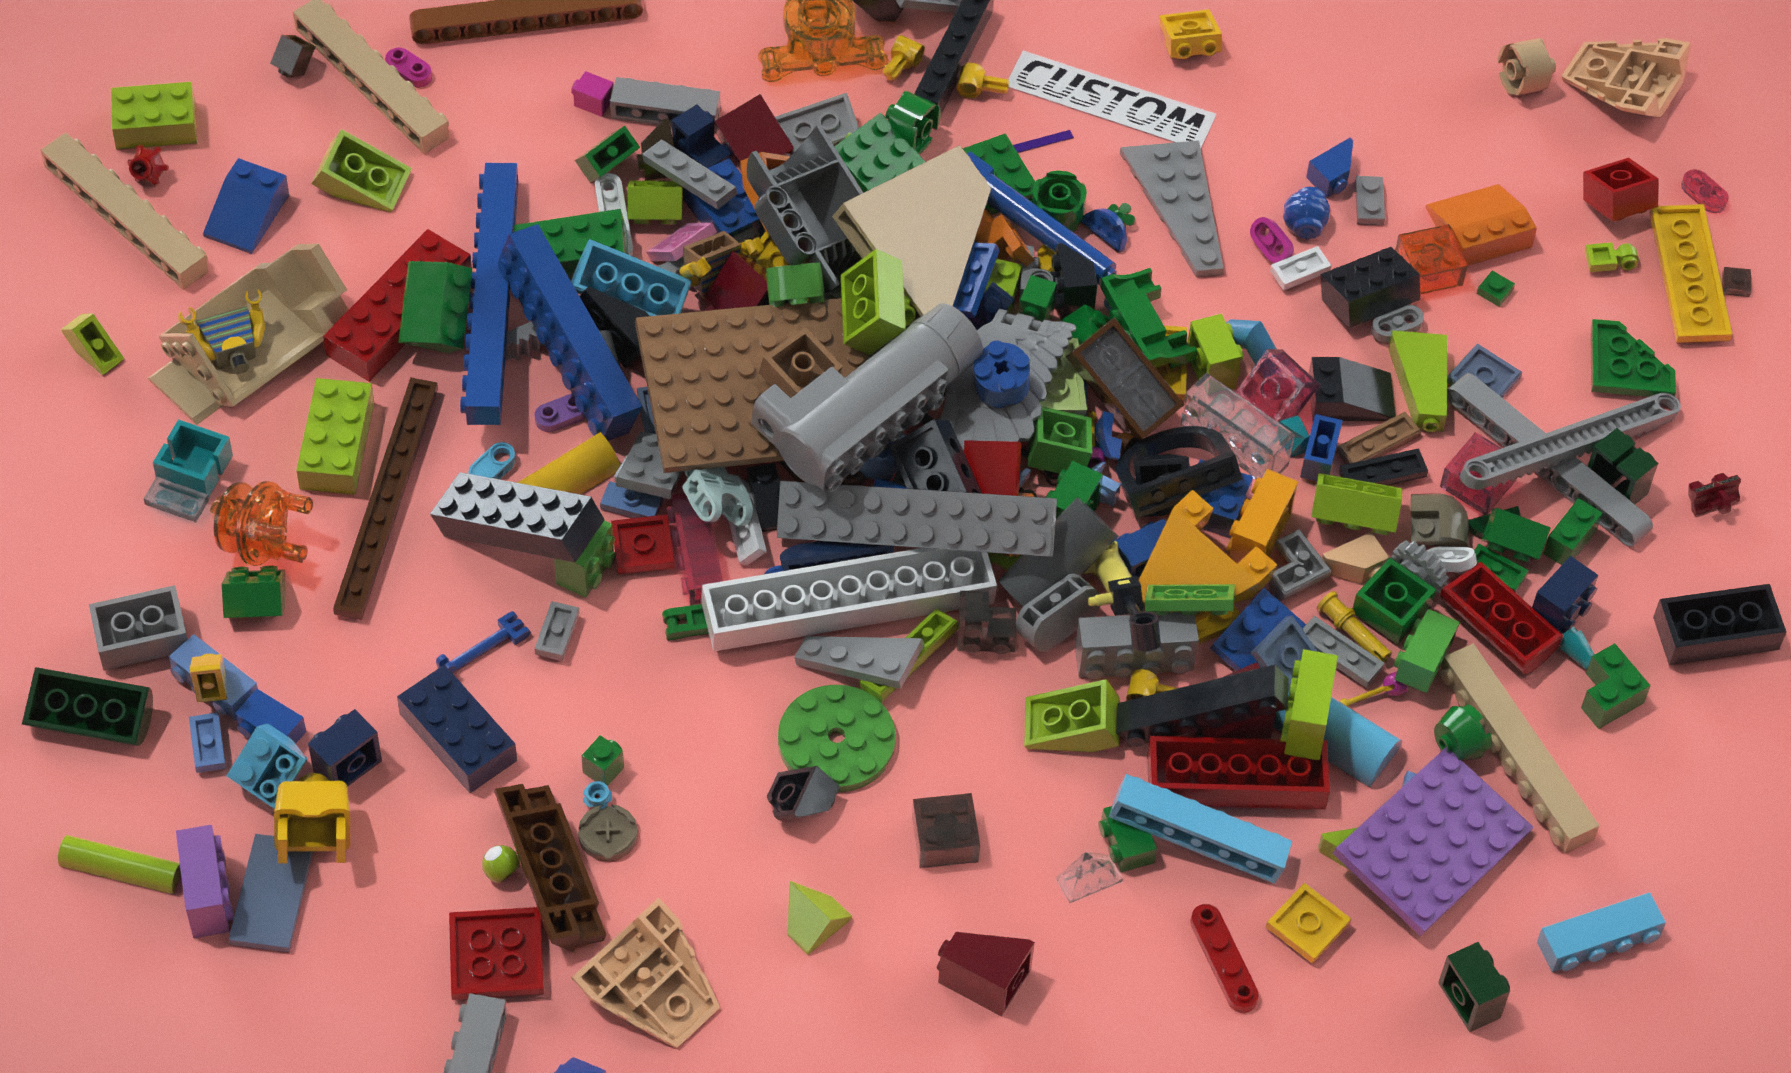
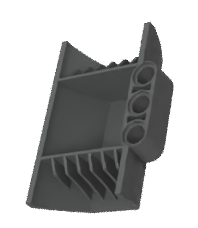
[746,125,863,293]

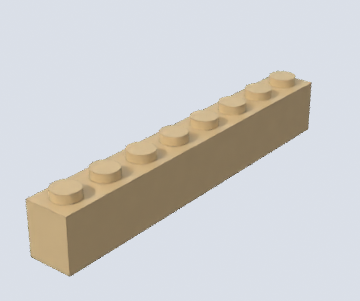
[293,0,449,154]
[40,132,209,290]
[1440,643,1600,853]

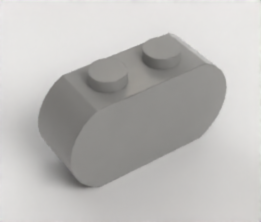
[1016,574,1100,652]

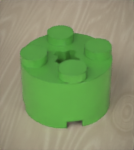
[766,263,825,307]

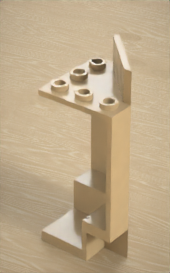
[147,243,349,425]

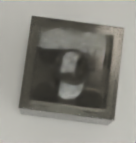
[912,793,980,868]

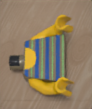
[178,289,266,374]

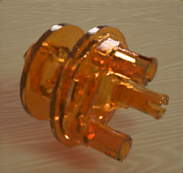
[210,481,313,566]

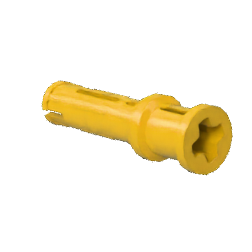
[1317,591,1392,663]

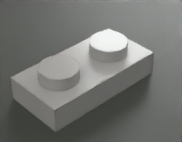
[1355,176,1385,226]
[535,601,580,661]

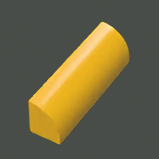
[517,432,620,495]

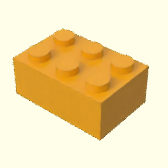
[1226,469,1299,564]

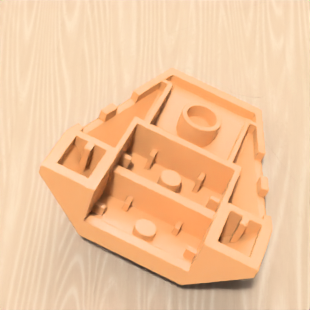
[1561,38,1691,117]
[571,897,720,1049]

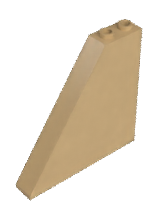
[832,145,991,322]

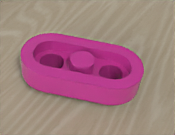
[385,47,432,88]
[1250,217,1294,263]

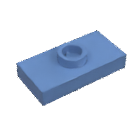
[600,481,663,518]

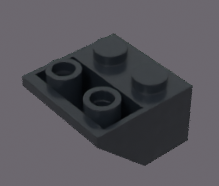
[1050,243,1098,320]

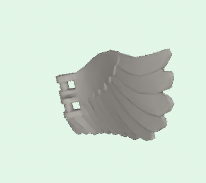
[940,309,1076,452]

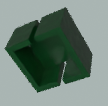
[1588,428,1658,504]

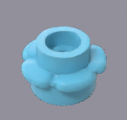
[583,781,612,809]

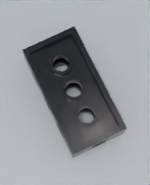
[888,419,982,494]

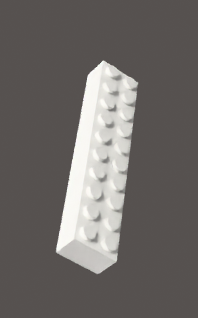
[701,548,997,652]

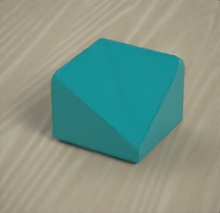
[1276,415,1310,457]

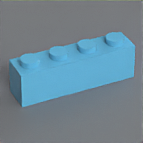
[1537,892,1666,972]

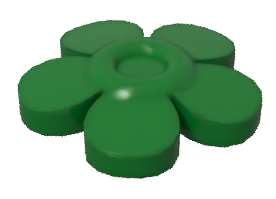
[1108,203,1135,229]

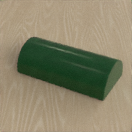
[22,667,153,746]

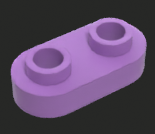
[534,394,586,432]

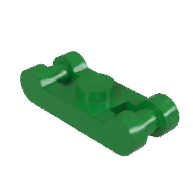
[662,604,709,641]

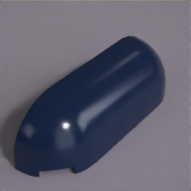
[780,541,894,571]

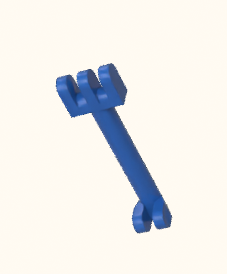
[436,611,531,673]

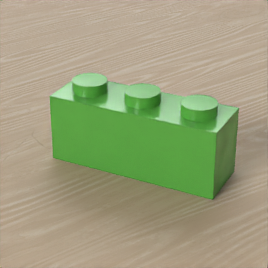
[1393,609,1460,693]

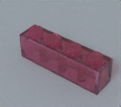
[667,493,723,605]

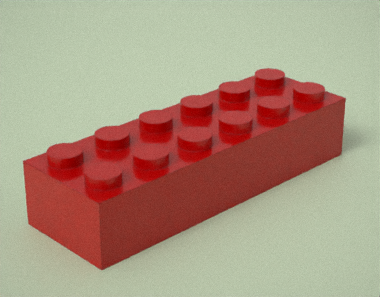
[323,228,472,382]
[1147,736,1330,810]

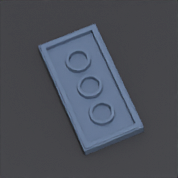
[229,834,314,953]

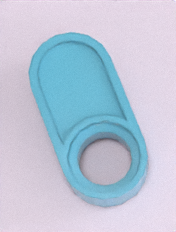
[468,442,516,479]

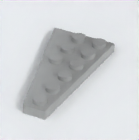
[1119,140,1224,277]

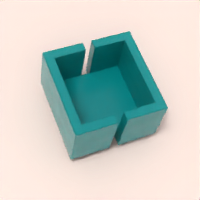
[152,419,233,499]

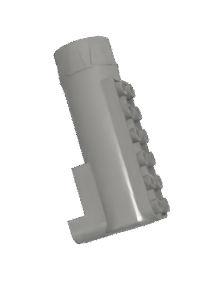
[751,303,983,492]

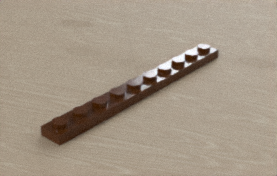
[333,377,438,620]

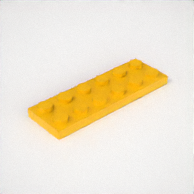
[1649,204,1732,343]

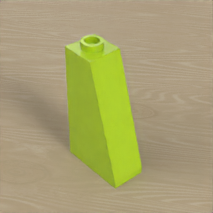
[1389,330,1447,432]

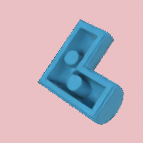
[1226,319,1286,378]

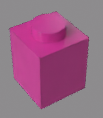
[571,71,614,117]

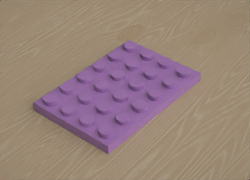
[1333,747,1534,936]

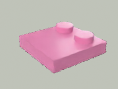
[646,223,717,261]

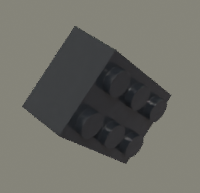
[1321,246,1420,328]

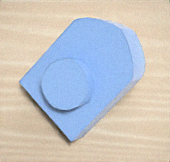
[1091,462,1121,507]

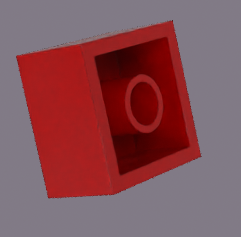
[1583,157,1659,221]

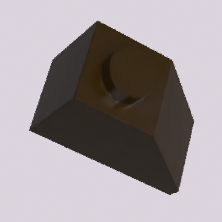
[636,119,674,180]

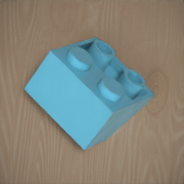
[226,724,308,809]

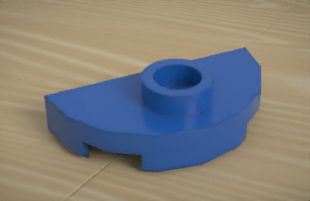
[1082,208,1127,252]

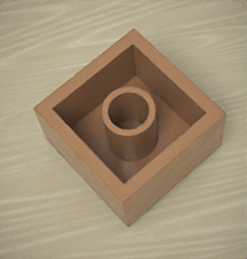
[759,327,843,398]

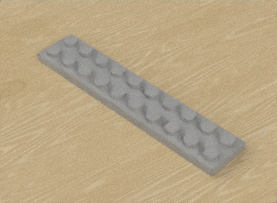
[777,481,1057,557]

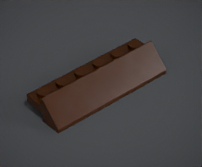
[494,784,607,953]

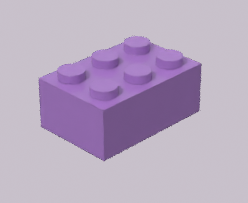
[175,824,234,938]

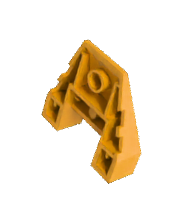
[1139,490,1277,623]

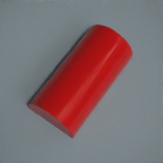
[1440,562,1564,674]

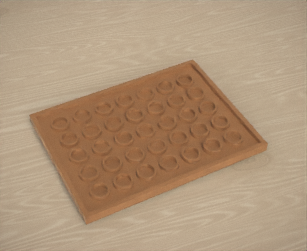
[635,298,887,473]

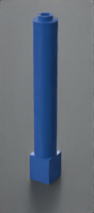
[967,151,1117,285]

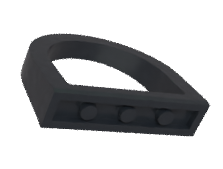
[1116,426,1243,519]

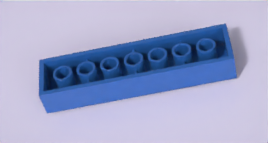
[498,224,642,441]

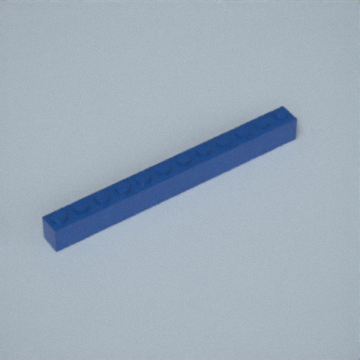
[460,163,519,425]

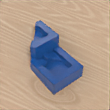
[1095,411,1122,461]

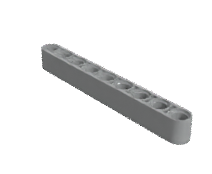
[1447,373,1653,547]

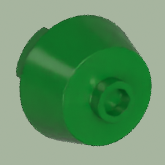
[1434,704,1492,761]

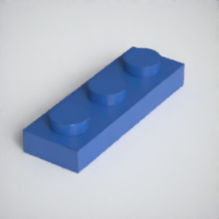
[953,243,1000,318]

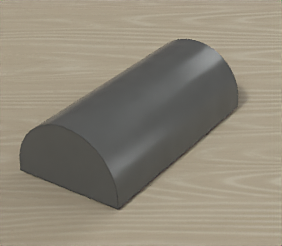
[999,496,1119,606]

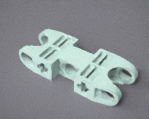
[682,467,753,527]

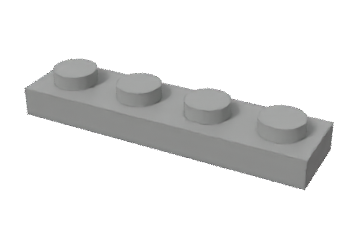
[642,139,737,209]

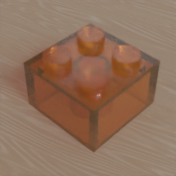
[1395,224,1468,294]

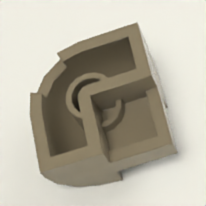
[1410,493,1469,548]

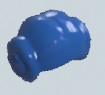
[1283,187,1330,240]

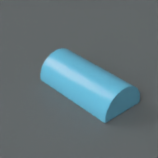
[571,239,692,316]
[1273,692,1402,787]

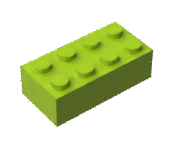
[296,378,375,495]

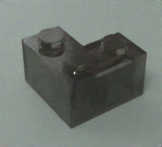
[957,591,1016,654]

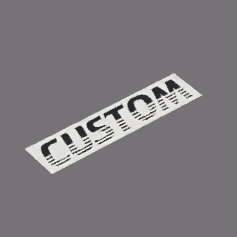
[1008,50,1217,149]

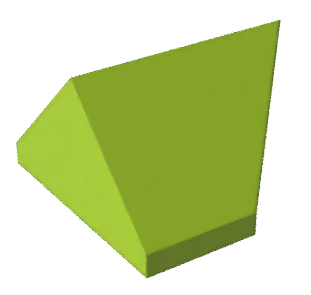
[787,881,852,955]

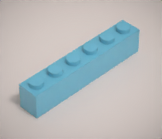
[1109,774,1292,884]

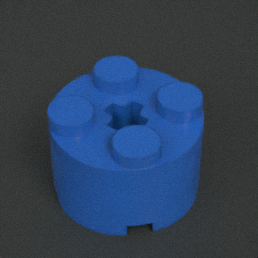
[973,340,1030,408]

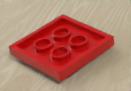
[449,907,544,1000]

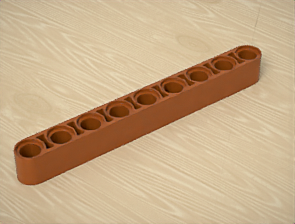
[409,0,643,44]

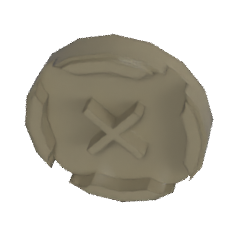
[578,804,638,861]

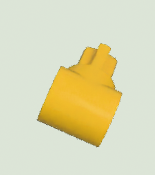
[883,35,925,81]
[957,63,1010,98]
[1126,669,1177,701]

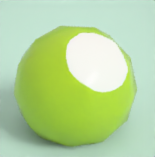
[482,845,520,883]

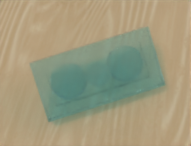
[143,477,209,522]

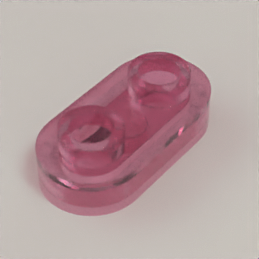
[1681,169,1729,213]

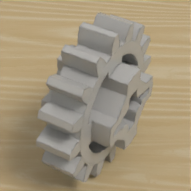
[1391,540,1449,594]

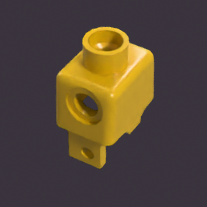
[274,773,351,864]

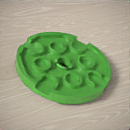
[778,685,896,792]

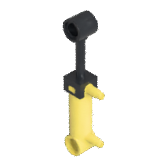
[1083,541,1161,652]

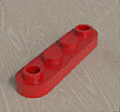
[1190,904,1259,1013]

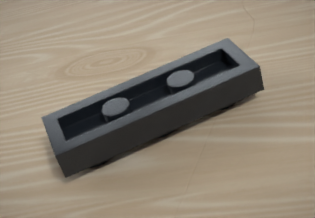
[1339,448,1428,486]

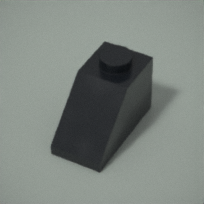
[747,463,780,532]

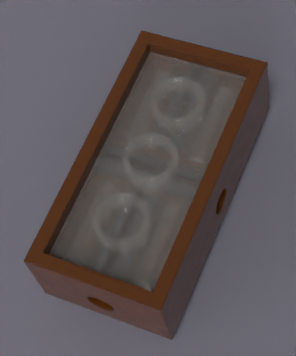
[1066,318,1185,442]

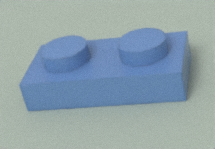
[189,712,226,773]

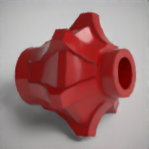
[127,145,169,186]

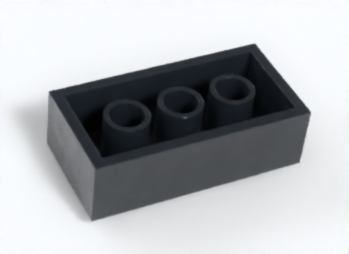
[1653,584,1787,665]

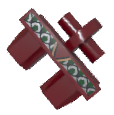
[1688,473,1741,516]

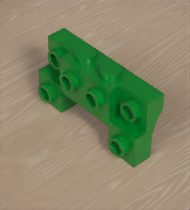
[1100,268,1197,368]

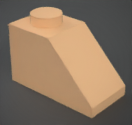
[1322,532,1389,584]

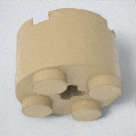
[1498,38,1556,95]

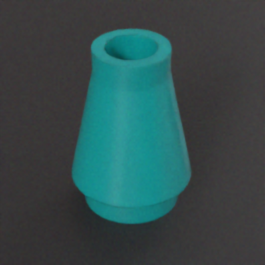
[1559,627,1595,670]

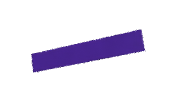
[1013,130,1074,152]

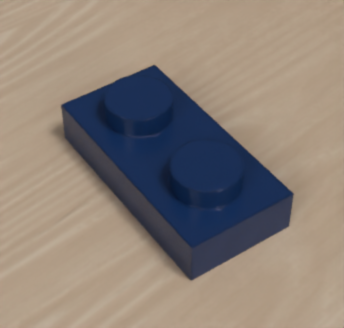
[967,282,1014,330]

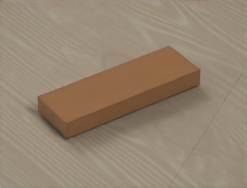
[1336,412,1421,464]

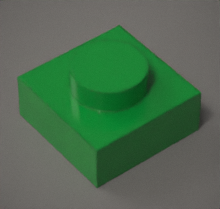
[1476,270,1515,307]

